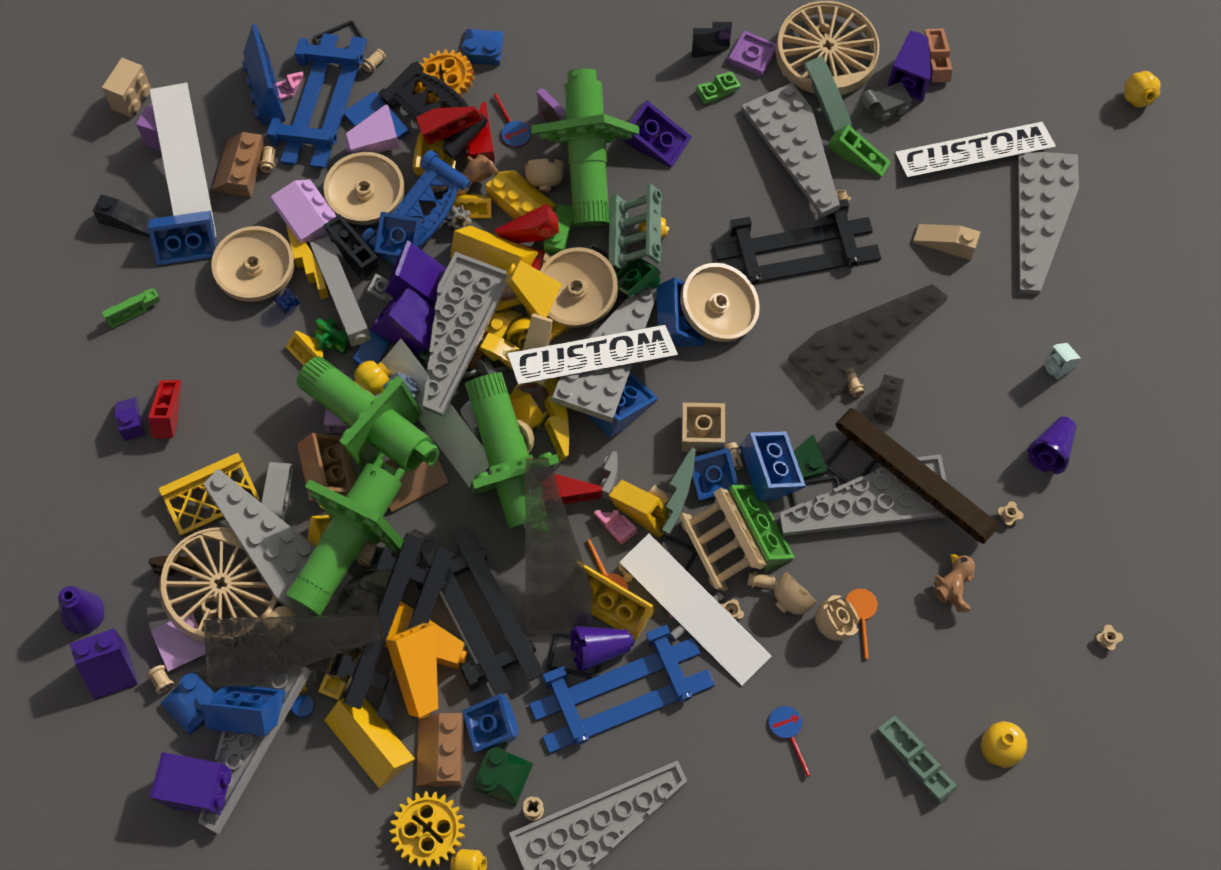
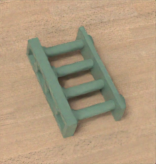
[609,183,662,273]

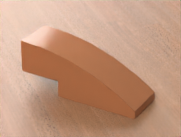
[924,28,952,83]

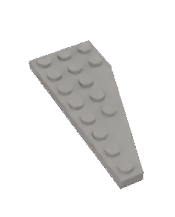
[742,83,840,217]
[1017,151,1079,294]
[423,252,508,417]
[551,289,657,423]
[779,454,947,536]
[203,469,353,627]
[198,644,312,834]
[509,760,687,870]

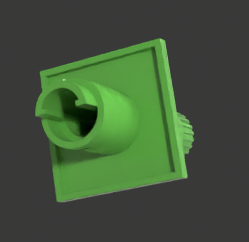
[531,68,639,227]
[296,356,439,472]
[465,372,560,536]
[285,458,405,616]

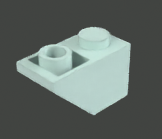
[1044,343,1081,380]

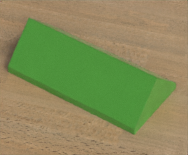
[728,485,795,572]

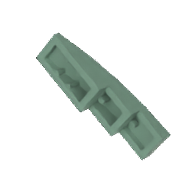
[804,55,853,134]
[660,447,696,536]
[878,715,957,803]

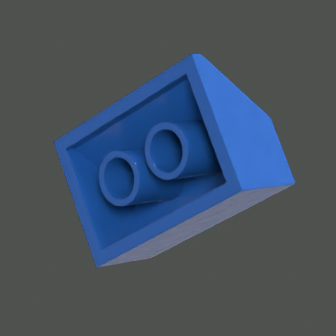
[148,210,217,265]
[656,277,705,347]
[740,431,806,501]
[202,683,285,736]

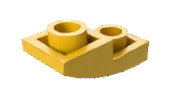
[478,333,522,371]

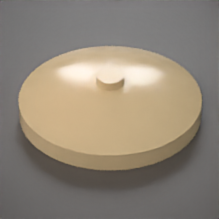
[324,152,405,225]
[211,226,295,302]
[540,247,618,328]
[680,263,759,342]

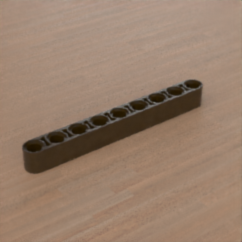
[835,408,999,544]

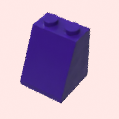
[888,30,931,101]
[385,241,447,307]
[369,287,435,354]
[70,628,138,699]
[149,752,232,815]

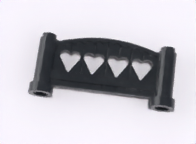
[378,61,488,161]

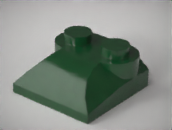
[616,258,661,298]
[474,747,533,806]

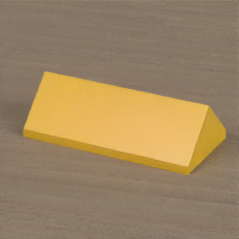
[450,226,538,270]
[562,561,654,641]
[324,698,415,789]

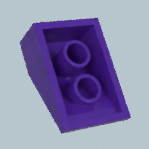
[622,100,692,167]

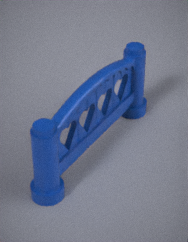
[361,150,471,266]

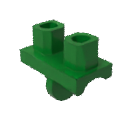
[314,318,349,355]

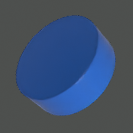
[291,695,315,719]

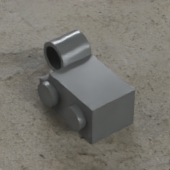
[860,82,912,124]

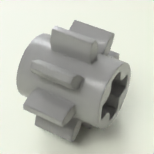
[447,205,472,230]

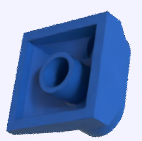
[462,29,504,65]
[374,212,422,256]
[692,448,739,500]
[160,671,215,735]
[462,694,518,753]

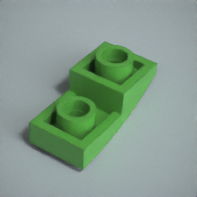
[696,71,741,105]

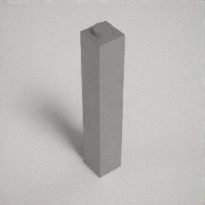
[310,236,371,347]

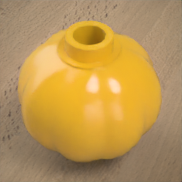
[1124,71,1161,108]
[354,361,391,396]

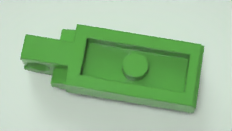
[102,288,160,329]

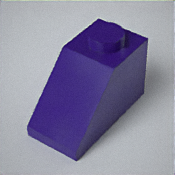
[114,397,145,441]

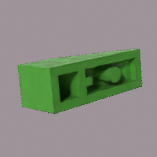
[827,125,891,177]
[544,204,573,255]

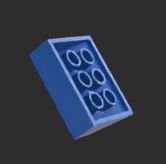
[242,24,286,126]
[557,372,658,437]

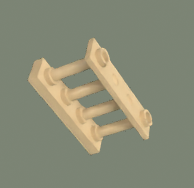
[679,488,767,591]

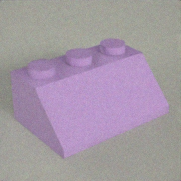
[269,179,336,243]

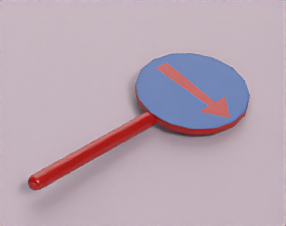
[494,93,531,147]
[768,706,810,777]

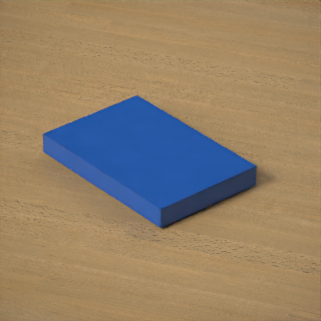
[343,91,410,154]

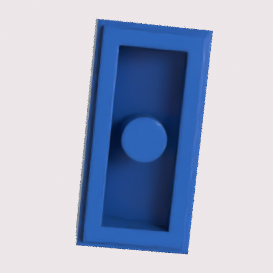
[353,330,391,366]

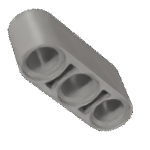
[262,462,293,521]

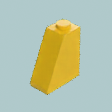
[505,260,562,318]
[609,480,669,538]

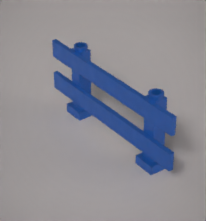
[267,33,367,169]
[529,625,715,754]

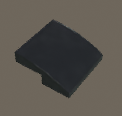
[692,22,732,57]

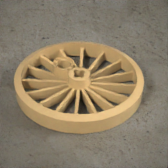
[775,1,879,95]
[159,527,278,644]

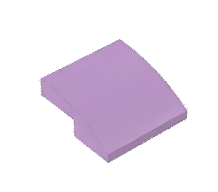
[151,613,210,671]

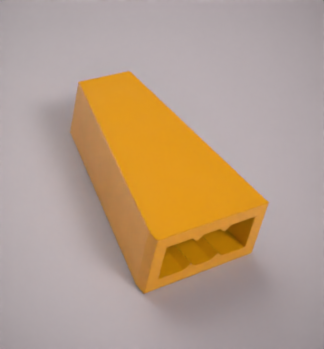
[384,601,468,670]
[386,623,438,719]

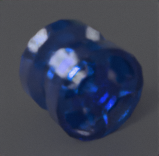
[274,288,300,314]

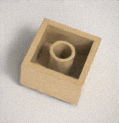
[102,58,151,118]
[681,403,725,452]

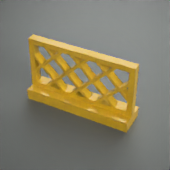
[158,453,261,537]

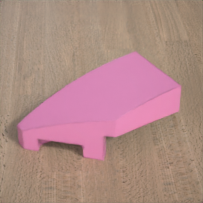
[276,72,303,101]
[594,510,638,545]

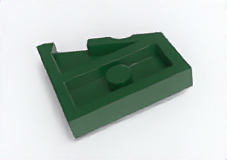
[794,435,828,480]

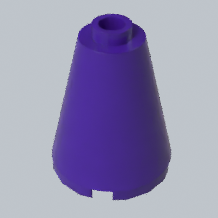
[1027,417,1077,474]
[58,586,105,634]
[570,626,634,671]

